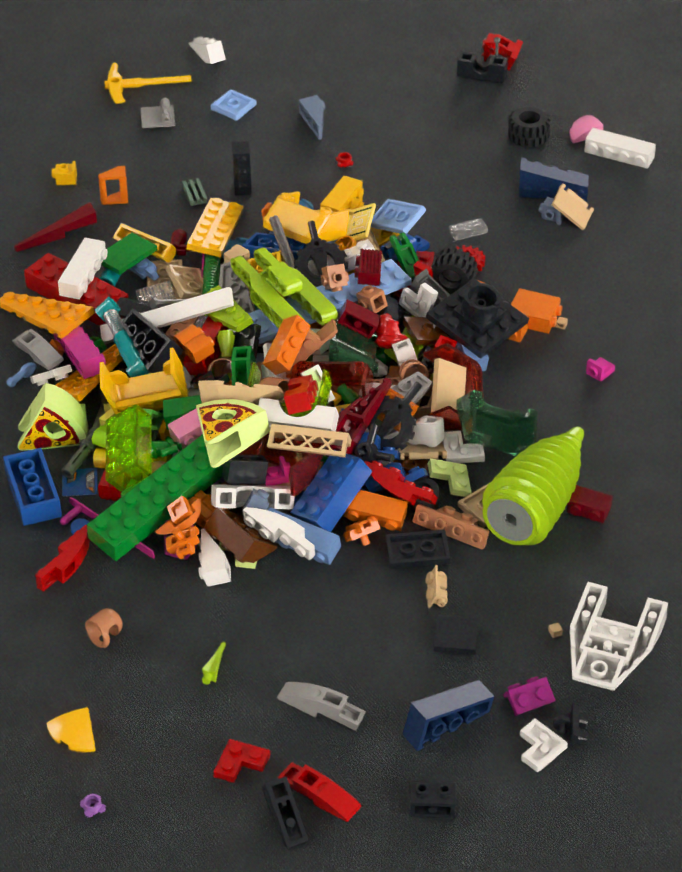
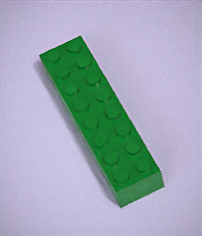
[87,434,224,561]

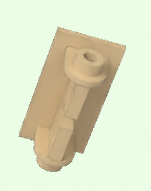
[425,565,448,608]

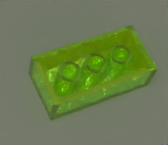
[105,404,151,492]

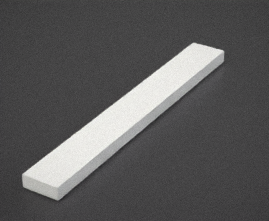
[100,287,234,344]

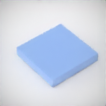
[211,89,256,121]

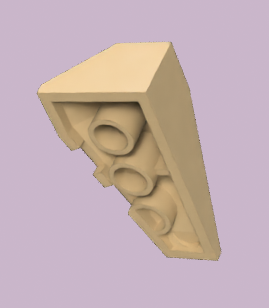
[198,380,285,405]

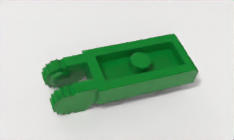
[389,232,420,280]

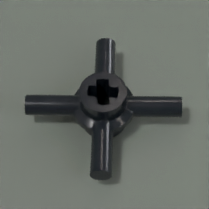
[352,424,395,463]

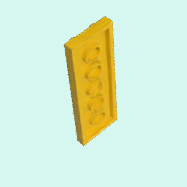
[186,198,244,258]

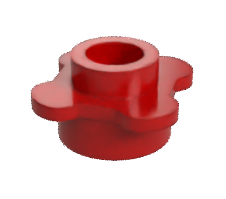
[336,152,354,167]

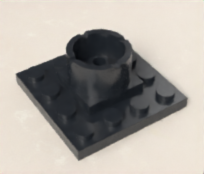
[425,278,529,359]

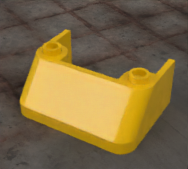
[263,191,349,244]
[99,348,189,416]

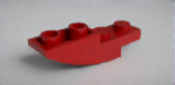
[365,460,438,506]
[35,525,90,592]
[278,762,361,822]

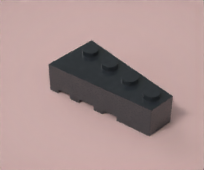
[122,308,184,373]

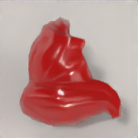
[375,313,408,349]

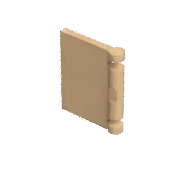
[552,183,594,231]
[398,442,447,460]

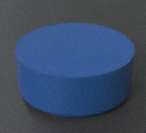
[70,519,89,535]

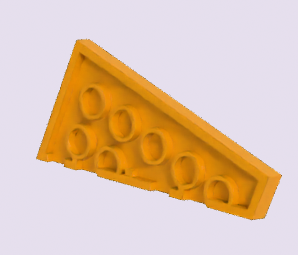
[0,292,94,339]
[55,344,123,402]

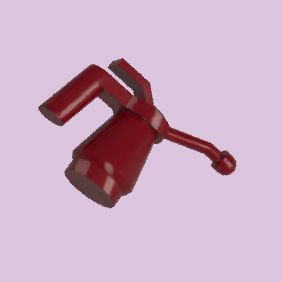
[170,229,191,255]

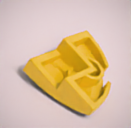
[47,707,95,752]

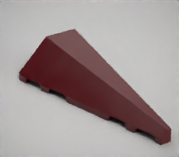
[14,202,97,252]
[317,378,392,455]

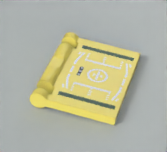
[347,203,376,241]

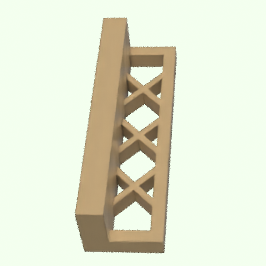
[267,424,352,458]

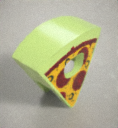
[18,383,88,451]
[196,399,270,468]

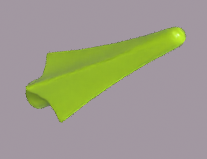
[202,642,226,685]

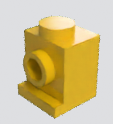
[52,161,77,185]

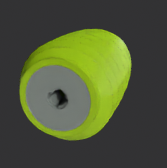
[482,427,584,545]

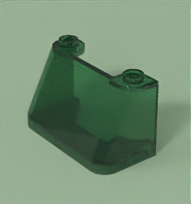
[328,311,379,380]
[456,390,538,456]

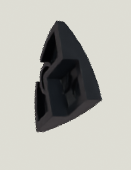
[190,371,231,389]

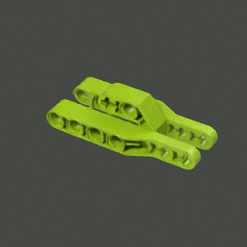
[230,247,338,329]

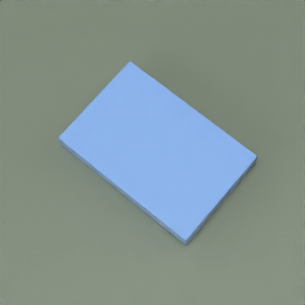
[370,199,426,234]

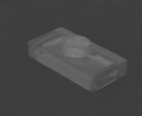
[449,218,488,240]

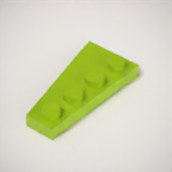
[202,285,254,332]

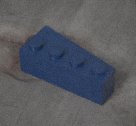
[519,157,589,201]
[402,680,494,751]

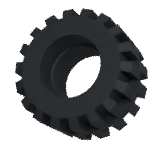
[508,106,550,147]
[431,247,478,295]

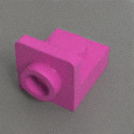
[586,357,615,382]
[265,456,291,486]

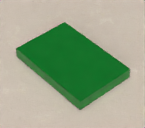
[101,233,157,275]

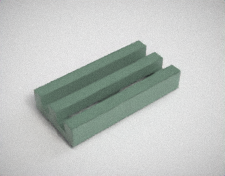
[182,178,207,206]

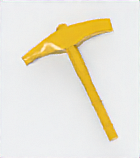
[104,63,191,104]

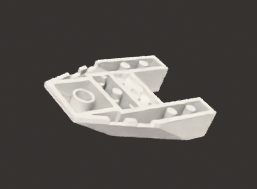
[570,582,668,691]

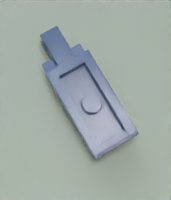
[130,258,159,281]

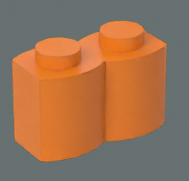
[174,324,215,364]

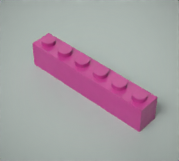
[53,326,106,379]

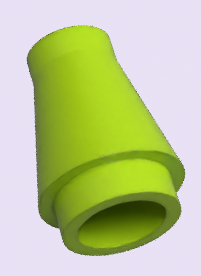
[217,330,235,358]

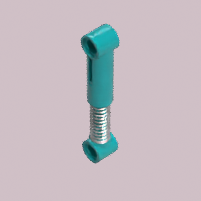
[95,297,150,377]

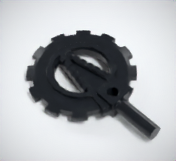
[294,221,348,287]
[367,381,422,450]

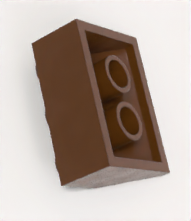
[204,507,278,563]

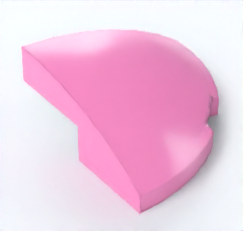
[569,115,603,143]

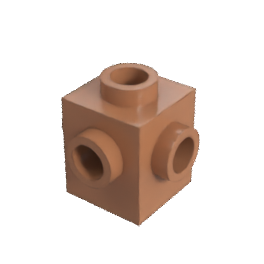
[321,263,349,292]
[356,285,388,313]

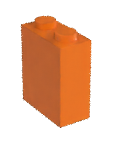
[511,288,563,334]

